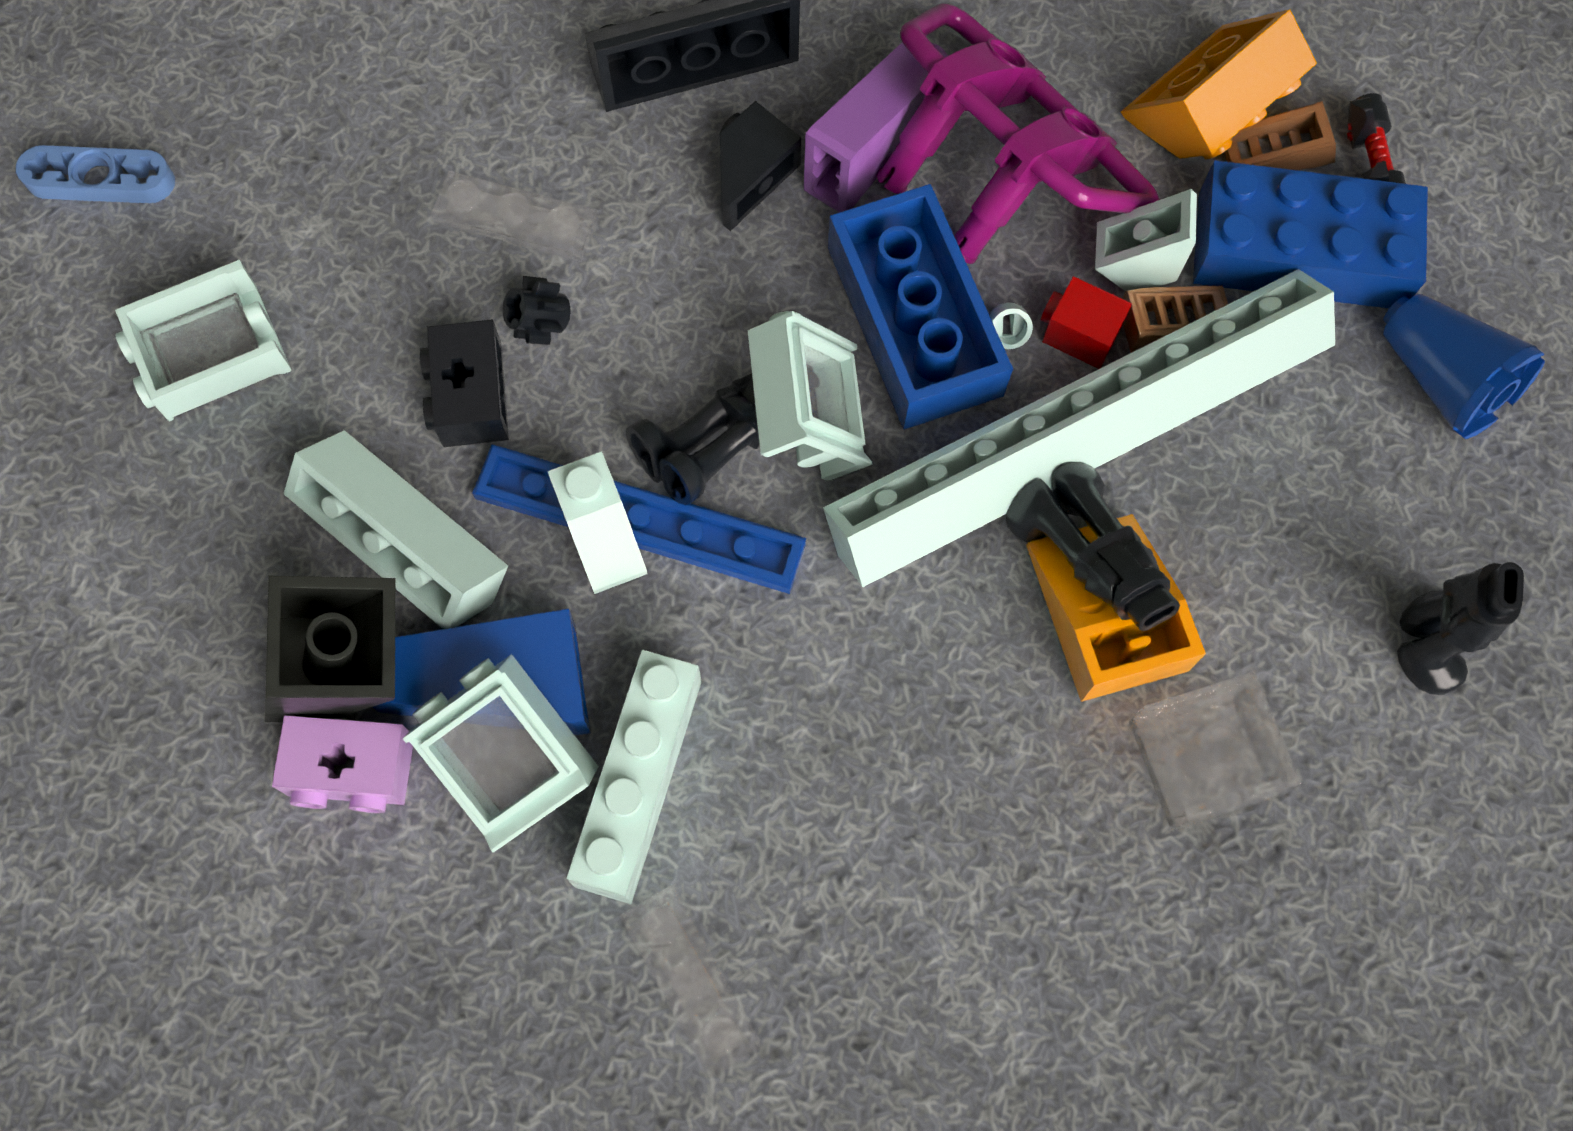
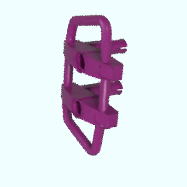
[877,3,1159,264]

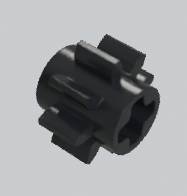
[503,276,571,345]

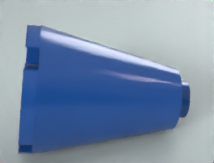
[1383,294,1545,439]

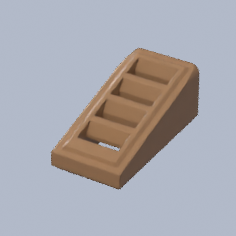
[1224,101,1336,170]
[1122,286,1228,353]

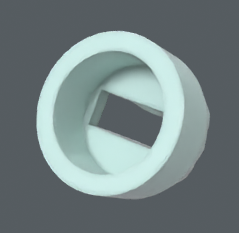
[989,302,1033,349]

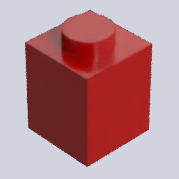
[1040,276,1132,369]

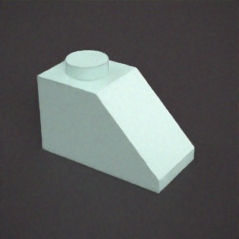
[1095,189,1197,291]
[547,451,648,594]

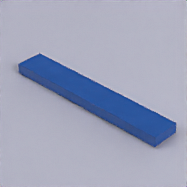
[472,444,807,594]

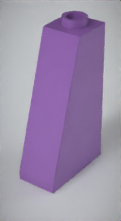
[804,42,949,213]

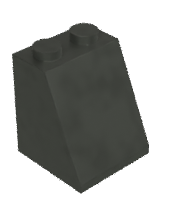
[265,575,396,722]

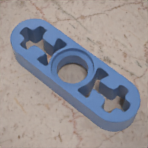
[16,145,175,203]

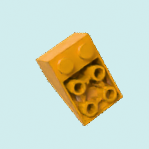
[1026,514,1206,702]

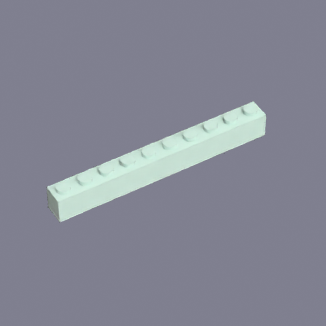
[823,269,1335,587]

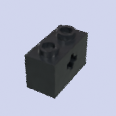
[420,319,509,447]

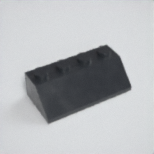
[585,0,800,112]

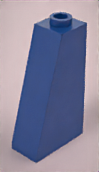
[373,609,591,735]

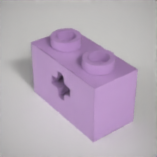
[272,716,413,813]

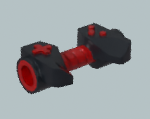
[1347,93,1406,184]

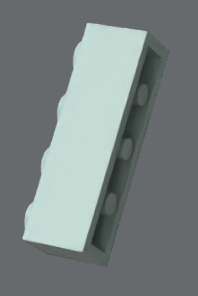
[284,430,508,629]
[566,650,701,904]

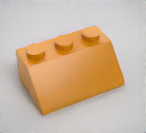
[1120,9,1317,159]

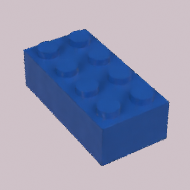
[1193,160,1428,309]
[828,184,1013,430]

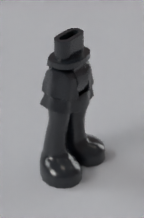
[626,370,817,505]
[1006,463,1180,631]
[1397,562,1524,695]

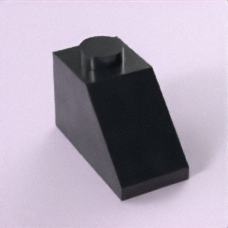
[719,101,801,231]

